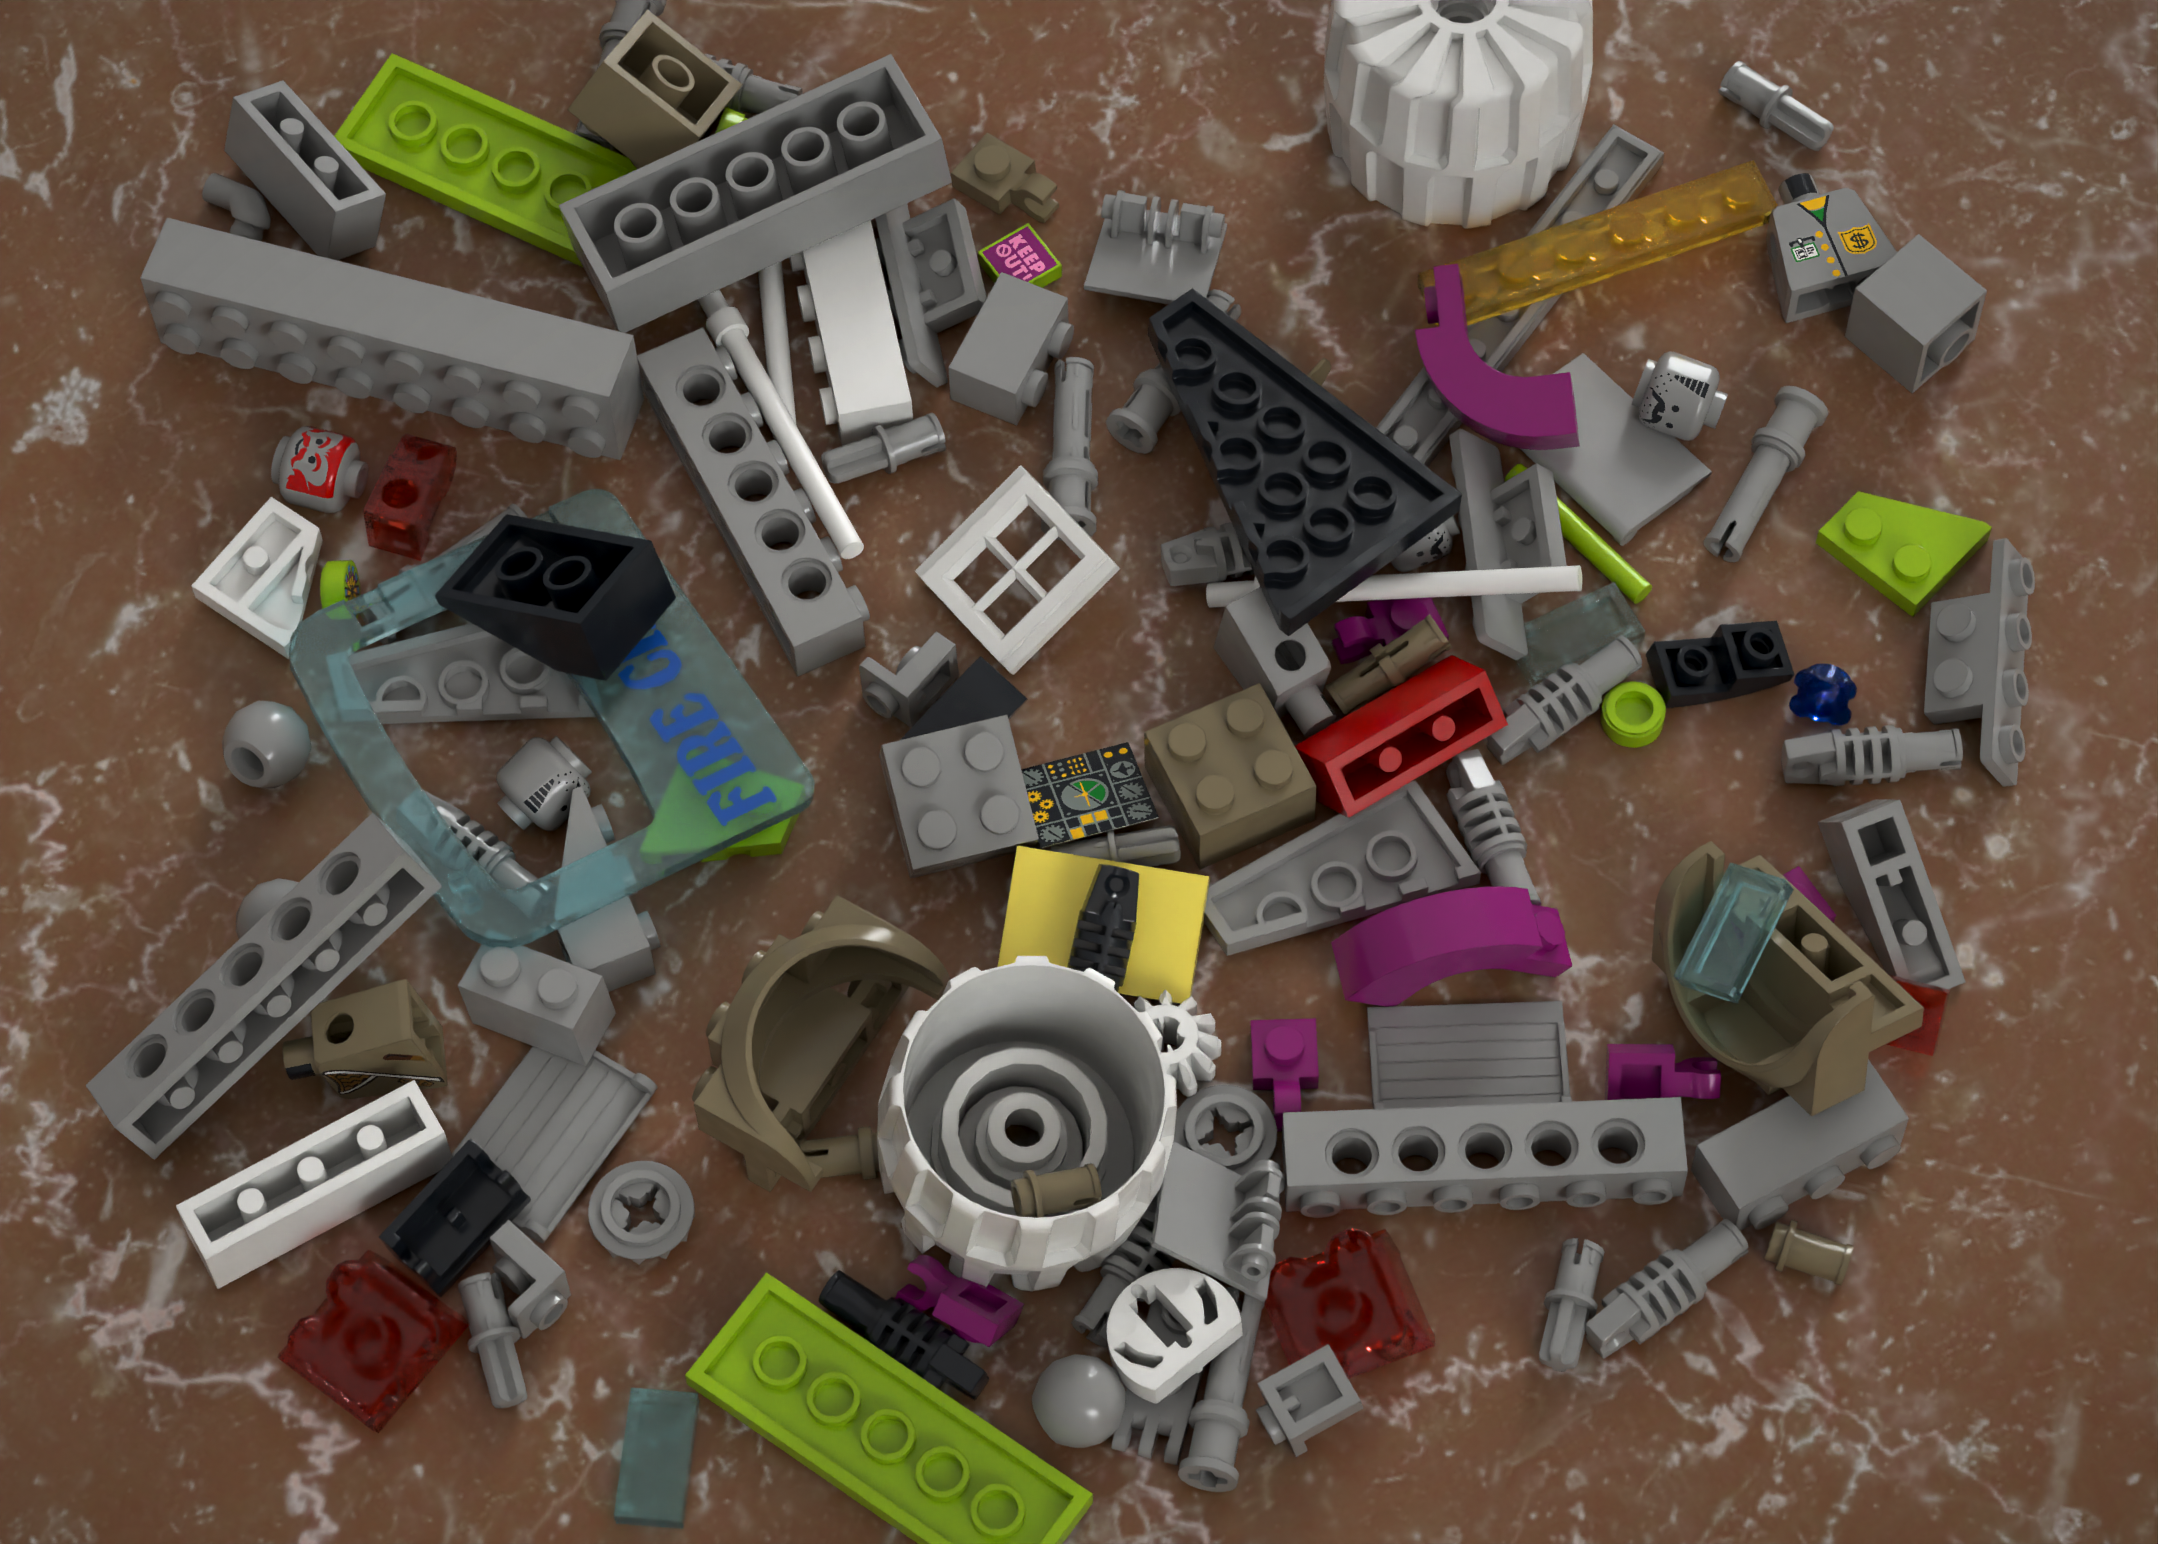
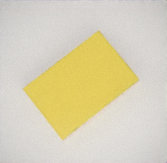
[998,846,1210,1004]

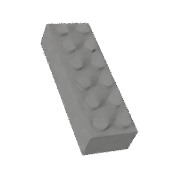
[559,54,952,333]

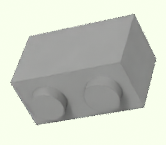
[948,272,1074,426]
[458,933,616,1066]

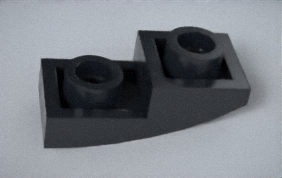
[1646,621,1795,708]
[900,656,1028,740]

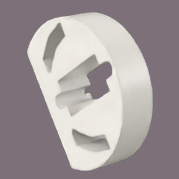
[1107,1268,1243,1404]

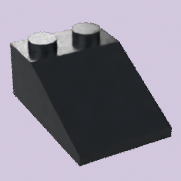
[435,514,676,681]

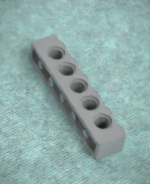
[637,327,870,677]
[86,813,442,1160]
[1282,1097,1688,1218]

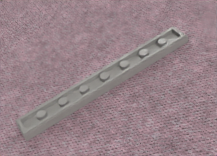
[1376,124,1664,468]

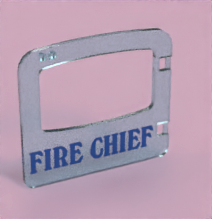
[289,489,815,948]

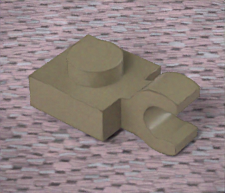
[951,133,1059,223]

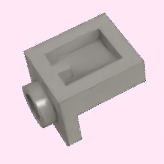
[859,631,959,728]
[490,1220,571,1339]
[1256,1344,1364,1457]

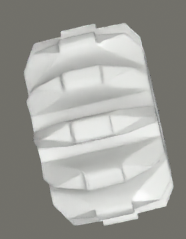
[1134,989,1221,1097]

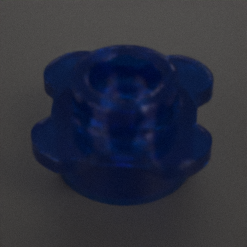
[1789,664,1857,726]

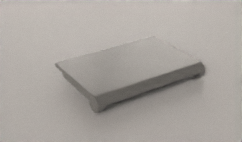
[1521,353,1712,546]
[1367,1001,1572,1109]
[452,1046,658,1243]

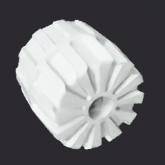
[1324,0,1593,229]
[877,956,1177,1291]

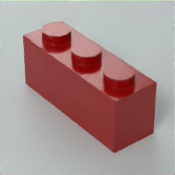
[1295,655,1508,818]

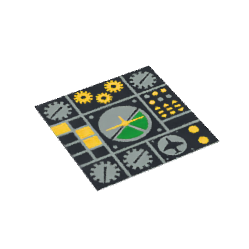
[1021,742,1159,848]

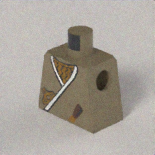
[282,979,448,1099]

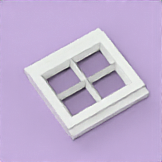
[915,465,1120,675]

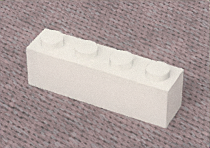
[789,220,913,446]
[176,1080,452,1289]

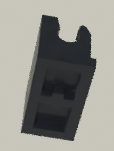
[379,1138,531,1298]

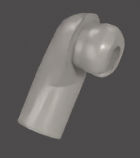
[202,173,271,241]

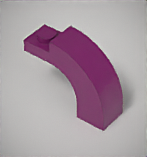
[1415,263,1580,450]
[1331,886,1572,1007]

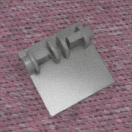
[1084,190,1227,304]
[1151,1141,1286,1302]

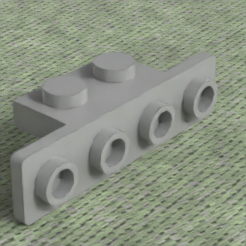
[875,198,987,388]
[1449,428,1567,660]
[1924,538,2035,787]

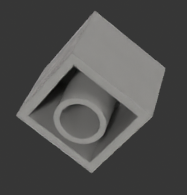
[1845,234,1987,393]

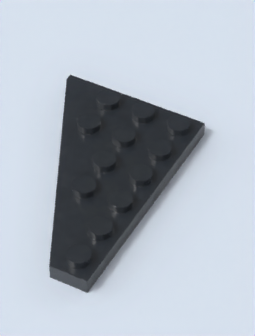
[1148,288,1462,636]

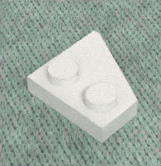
[191,497,323,659]

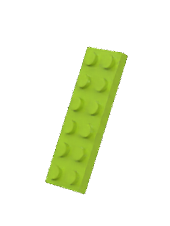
[334,53,637,267]
[685,1272,1093,1544]

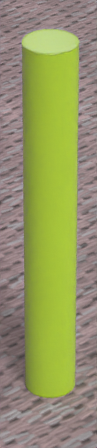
[1505,463,1652,604]

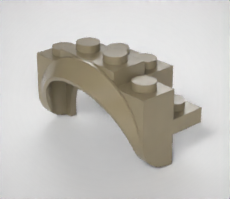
[1652,841,1924,1116]
[692,895,950,1192]

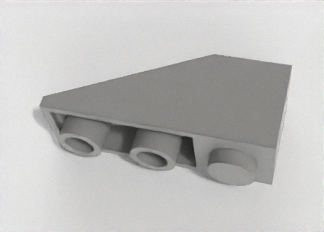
[554,786,661,992]

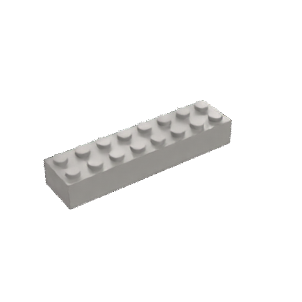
[140,218,644,460]

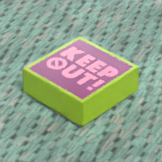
[978,223,1062,288]

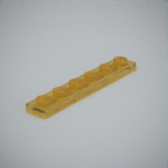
[1417,160,1778,327]

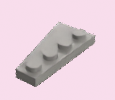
[326,623,603,725]
[1203,780,1481,956]

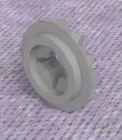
[1173,1085,1277,1176]
[588,1161,695,1265]

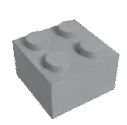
[879,715,1039,879]

